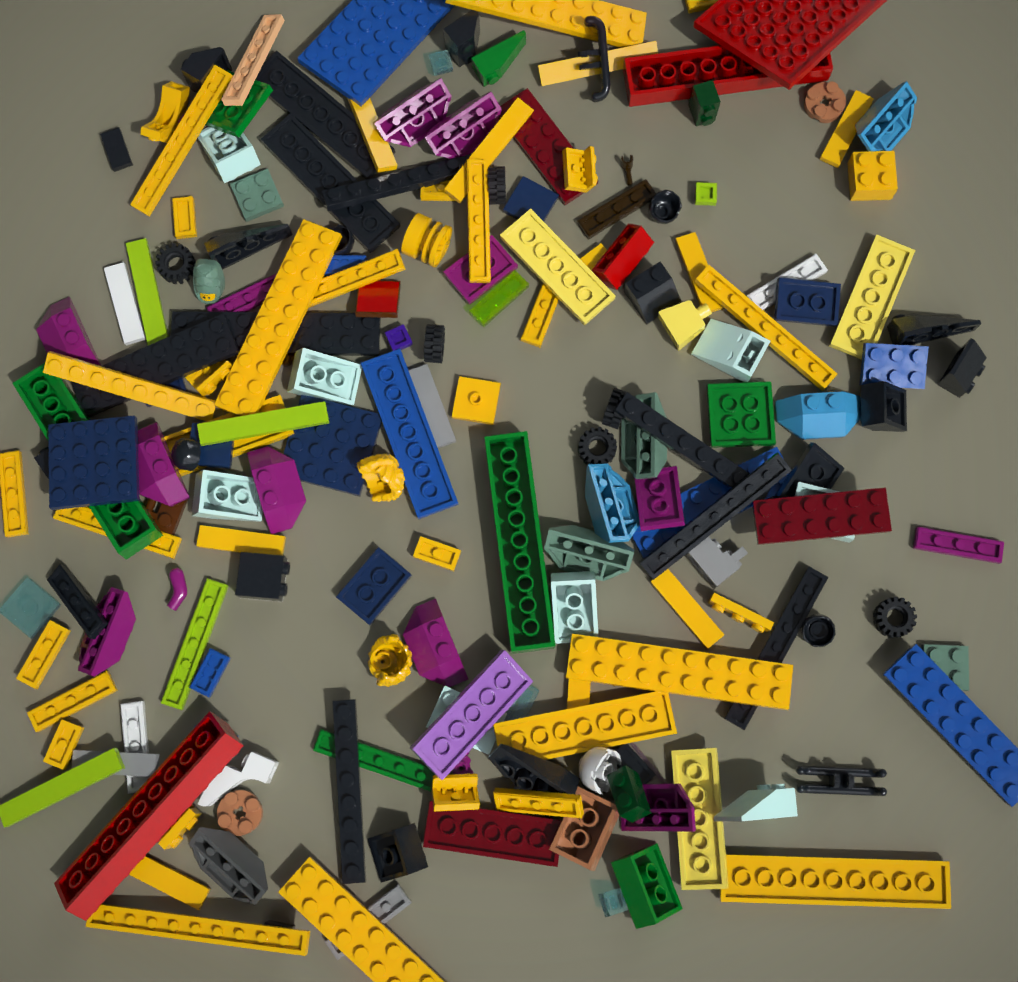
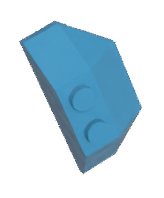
[855,81,917,152]
[775,391,861,440]
[585,463,640,543]

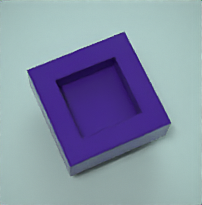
[385,324,413,351]

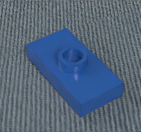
[324,255,367,277]
[189,648,231,698]

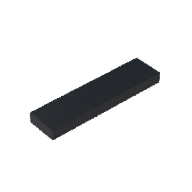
[47,564,108,639]

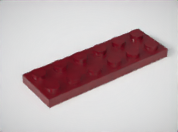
[499,88,598,206]
[752,487,892,545]
[423,801,562,867]

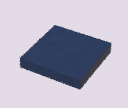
[503,176,559,222]
[190,422,234,468]

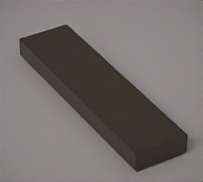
[577,179,656,240]

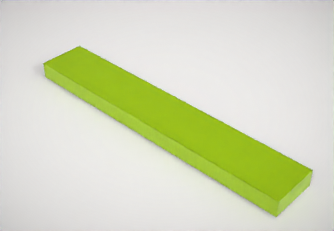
[126,238,169,345]
[197,401,329,446]
[161,578,229,710]
[0,748,125,828]

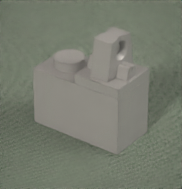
[686,537,748,589]

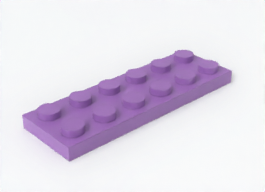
[410,650,533,780]

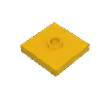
[452,376,501,425]

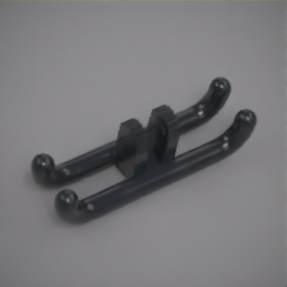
[578,16,611,102]
[796,766,887,796]

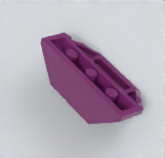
[373,78,452,147]
[424,91,502,159]
[36,297,101,366]
[138,422,190,507]
[247,447,306,534]
[78,587,136,677]
[403,599,469,688]
[621,784,696,832]

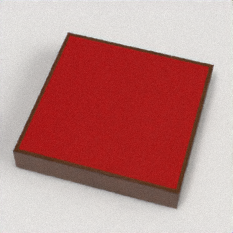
[355,280,401,318]

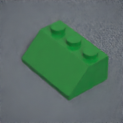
[611,843,683,929]

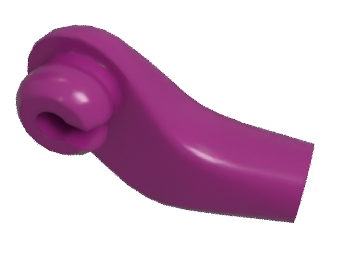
[167,568,187,611]

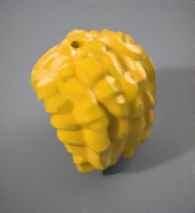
[357,453,405,502]
[368,634,413,687]

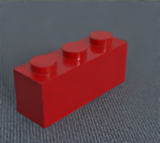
[591,223,654,290]

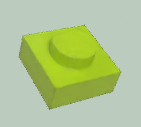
[695,182,717,206]

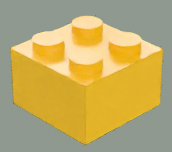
[847,151,898,201]

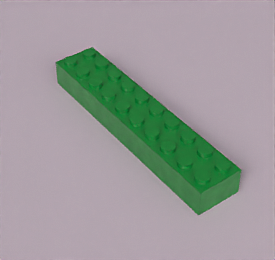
[12,363,164,560]
[484,431,556,654]

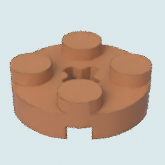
[804,81,846,123]
[217,790,263,836]

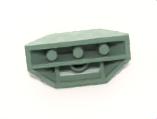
[621,392,667,479]
[544,525,635,581]

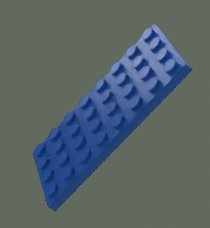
[297,0,455,107]

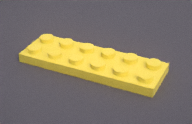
[500,209,616,326]
[829,234,915,360]
[671,748,729,890]

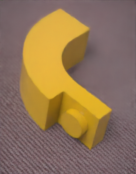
[140,81,190,143]

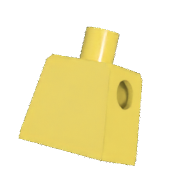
[658,300,712,351]

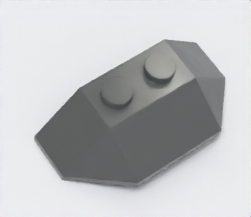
[188,827,268,905]

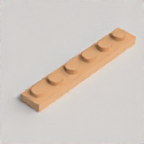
[221,14,285,106]

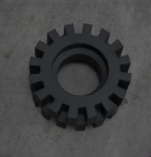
[488,166,506,205]
[155,243,196,284]
[424,324,445,363]
[602,388,629,429]
[578,427,617,464]
[873,597,917,638]

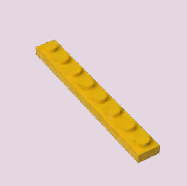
[130,65,233,217]
[694,265,837,391]
[43,351,216,421]

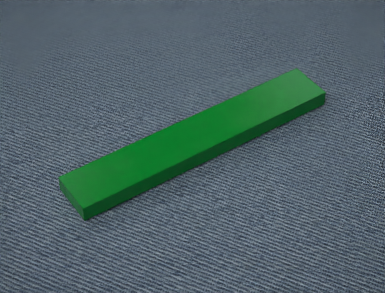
[313,729,435,792]

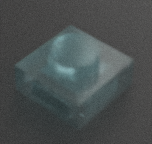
[429,50,453,76]
[598,888,628,917]

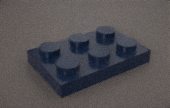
[774,278,841,327]
[336,547,412,625]

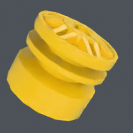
[401,213,452,267]

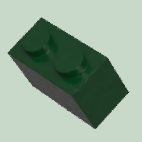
[688,80,721,126]
[607,765,651,823]

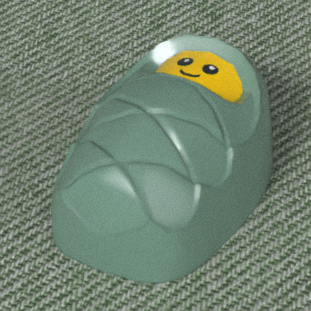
[193,259,225,304]

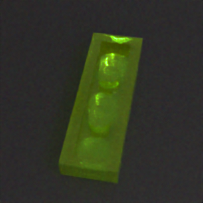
[469,270,529,328]

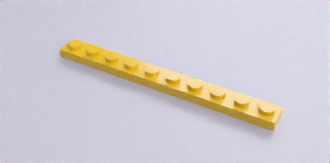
[85,904,310,956]

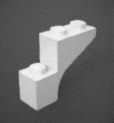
[198,752,279,806]

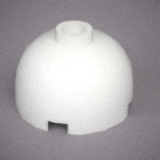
[579,747,621,794]

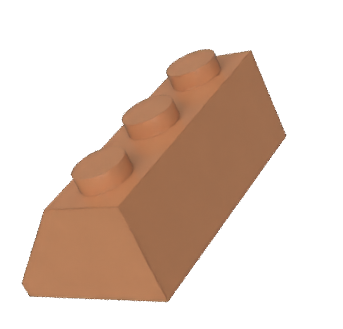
[549,787,619,871]

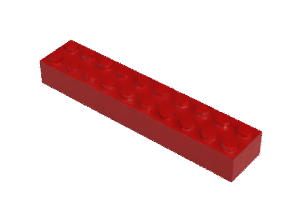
[623,45,833,107]
[54,711,244,921]

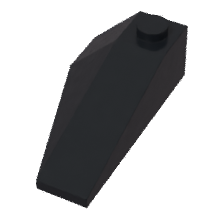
[204,223,293,270]
[887,314,981,345]
[488,744,580,819]

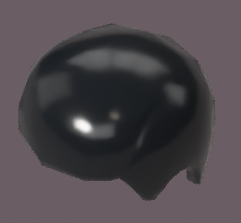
[648,190,682,224]
[330,224,355,255]
[171,437,201,471]
[801,614,836,647]

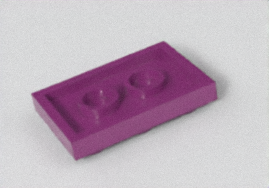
[443,235,518,305]
[635,466,685,531]

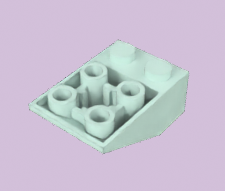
[691,319,770,383]

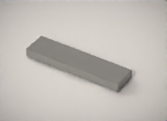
[408,364,456,449]
[71,750,160,777]
[325,884,412,960]

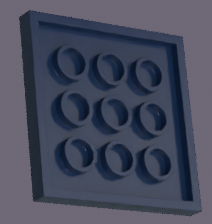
[283,395,382,497]
[48,415,140,510]

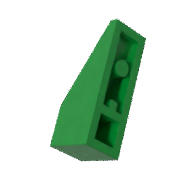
[471,30,526,87]

